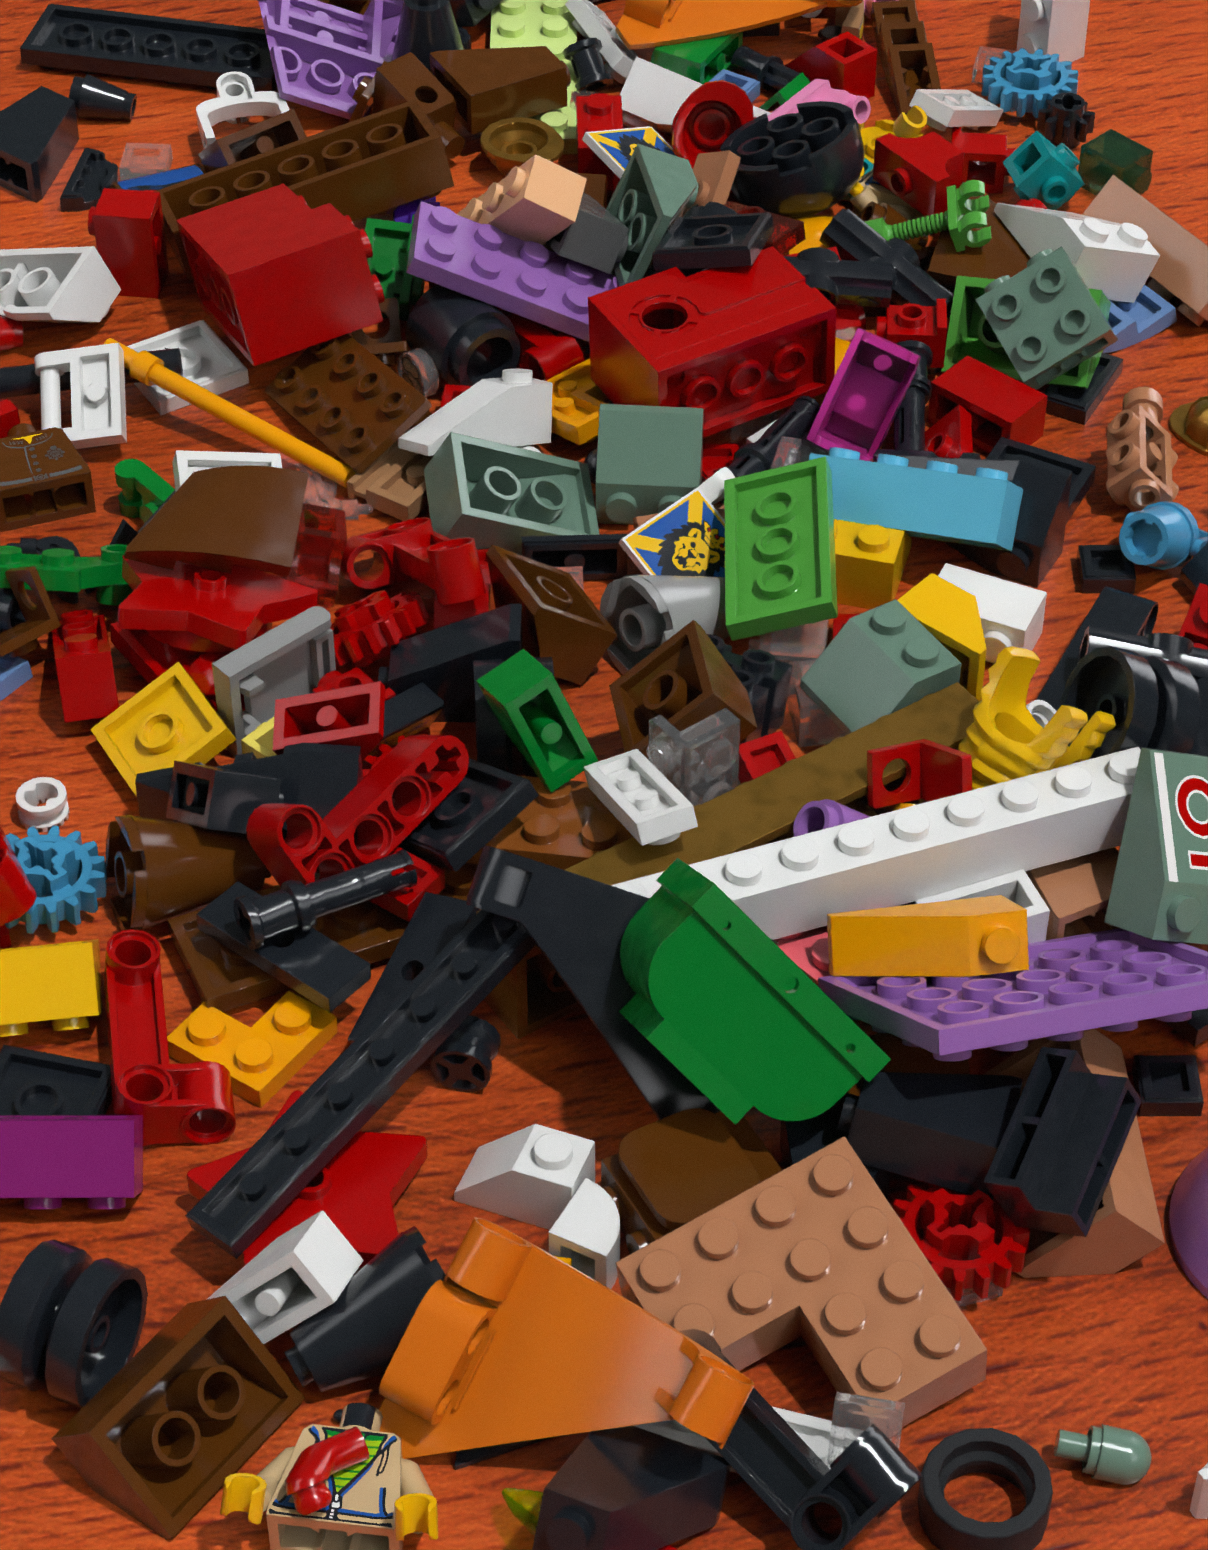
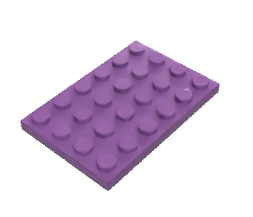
[818,928,1208,1061]

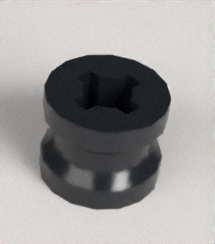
[430,1015,501,1093]

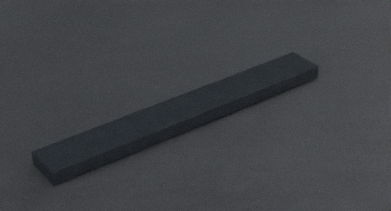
[185,909,536,1259]

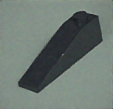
[873,449,1072,588]
[135,743,363,873]

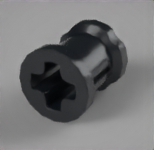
[563,38,614,95]

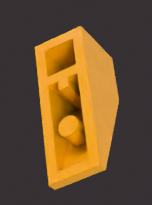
[827,895,1029,977]

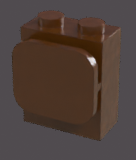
[601,1108,782,1254]

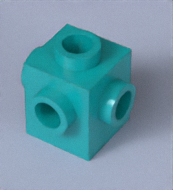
[1003,130,1085,210]

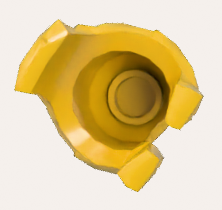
[958,646,1116,790]

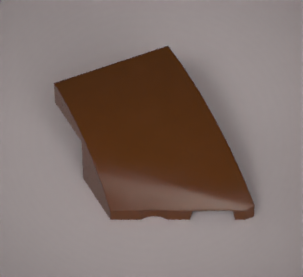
[928,182,1030,287]
[124,465,309,577]

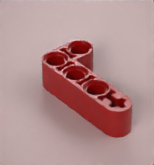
[246,735,469,887]

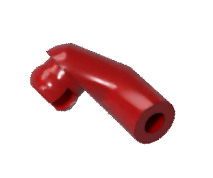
[285,1426,369,1515]

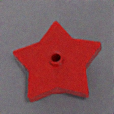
[117,555,318,653]
[187,1090,428,1268]

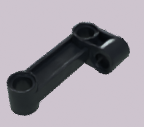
[680,1329,923,1550]

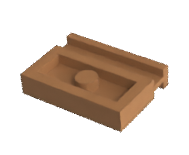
[347,429,434,521]

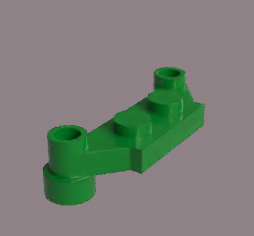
[0,544,133,606]

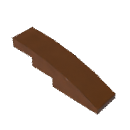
[871,0,941,115]

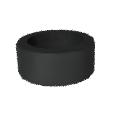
[918,1428,1053,1550]

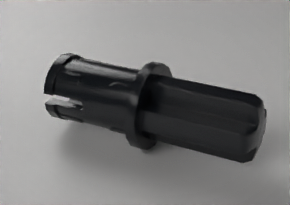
[731,46,810,91]

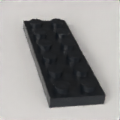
[20,4,277,92]

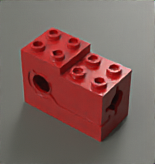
[176,183,385,366]
[588,246,836,438]

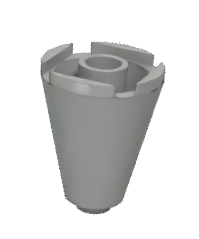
[600,574,730,674]

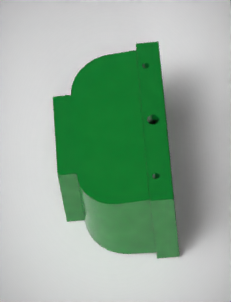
[619,858,891,1125]

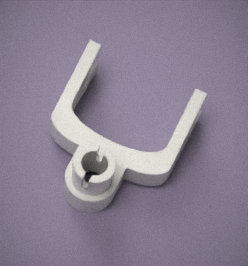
[196,71,290,149]

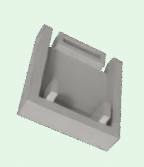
[212,606,336,757]

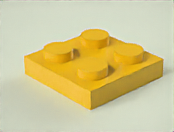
[90,661,237,797]

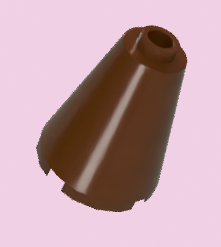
[106,815,272,931]

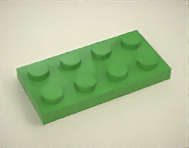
[724,456,838,641]

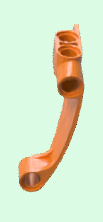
[615,0,863,50]
[379,1217,755,1459]

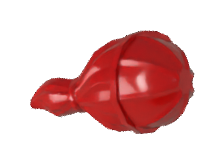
[671,80,754,169]

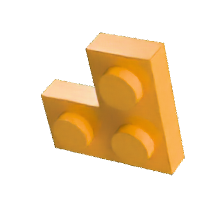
[546,358,608,445]
[167,991,338,1108]

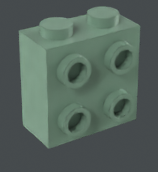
[975,246,1118,390]

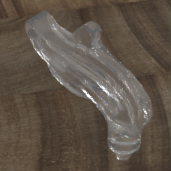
[295,463,373,524]

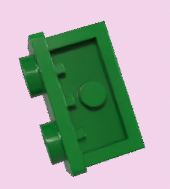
[365,214,425,321]

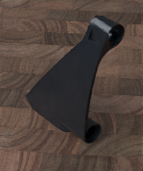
[466,845,779,1120]

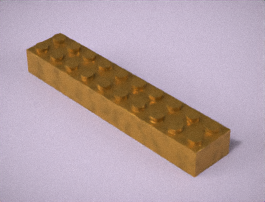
[476,682,979,1039]

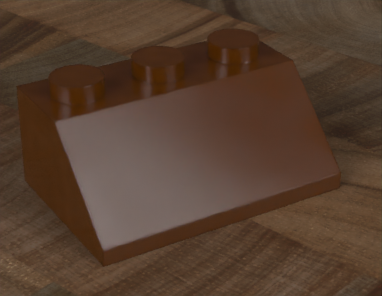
[51,1296,305,1539]

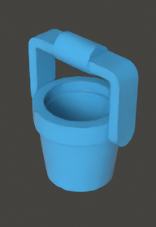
[1119,501,1208,570]

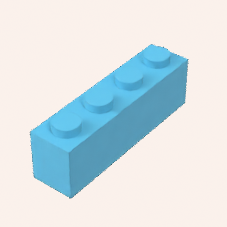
[809,447,1023,551]

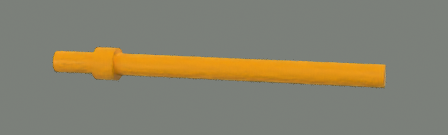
[104,338,356,488]

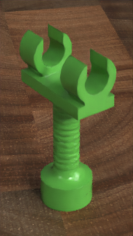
[864,180,992,252]

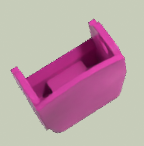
[806,328,921,462]

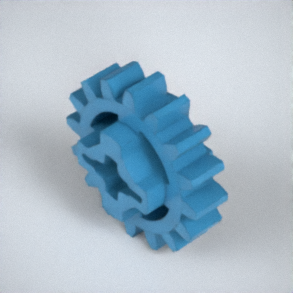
[981,48,1078,118]
[5,826,107,934]

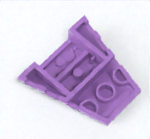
[258,0,404,119]

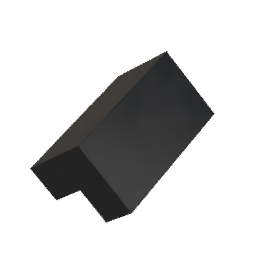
[984,1047,1142,1237]

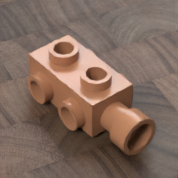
[1106,387,1179,512]

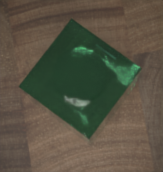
[1078,129,1153,196]

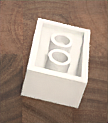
[994,203,1160,303]

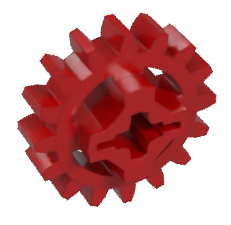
[330,590,430,668]
[893,1183,1030,1301]

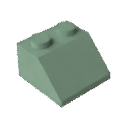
[596,404,704,525]
[800,599,962,735]

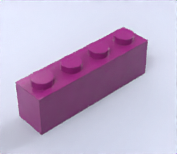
[0,1115,143,1209]

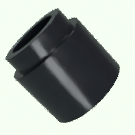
[405,285,521,386]

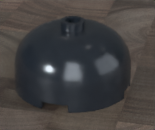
[720,101,865,220]

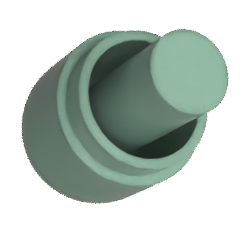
[1054,1424,1152,1485]

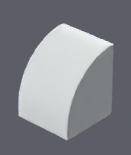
[549,1178,620,1289]

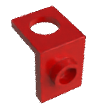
[867,739,972,809]

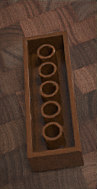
[154,99,454,281]

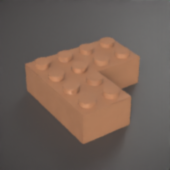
[616,1136,987,1435]

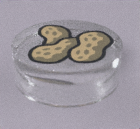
[397,348,439,398]

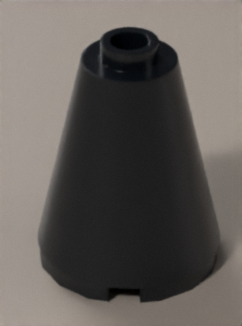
[391,0,464,71]
[284,1226,446,1393]

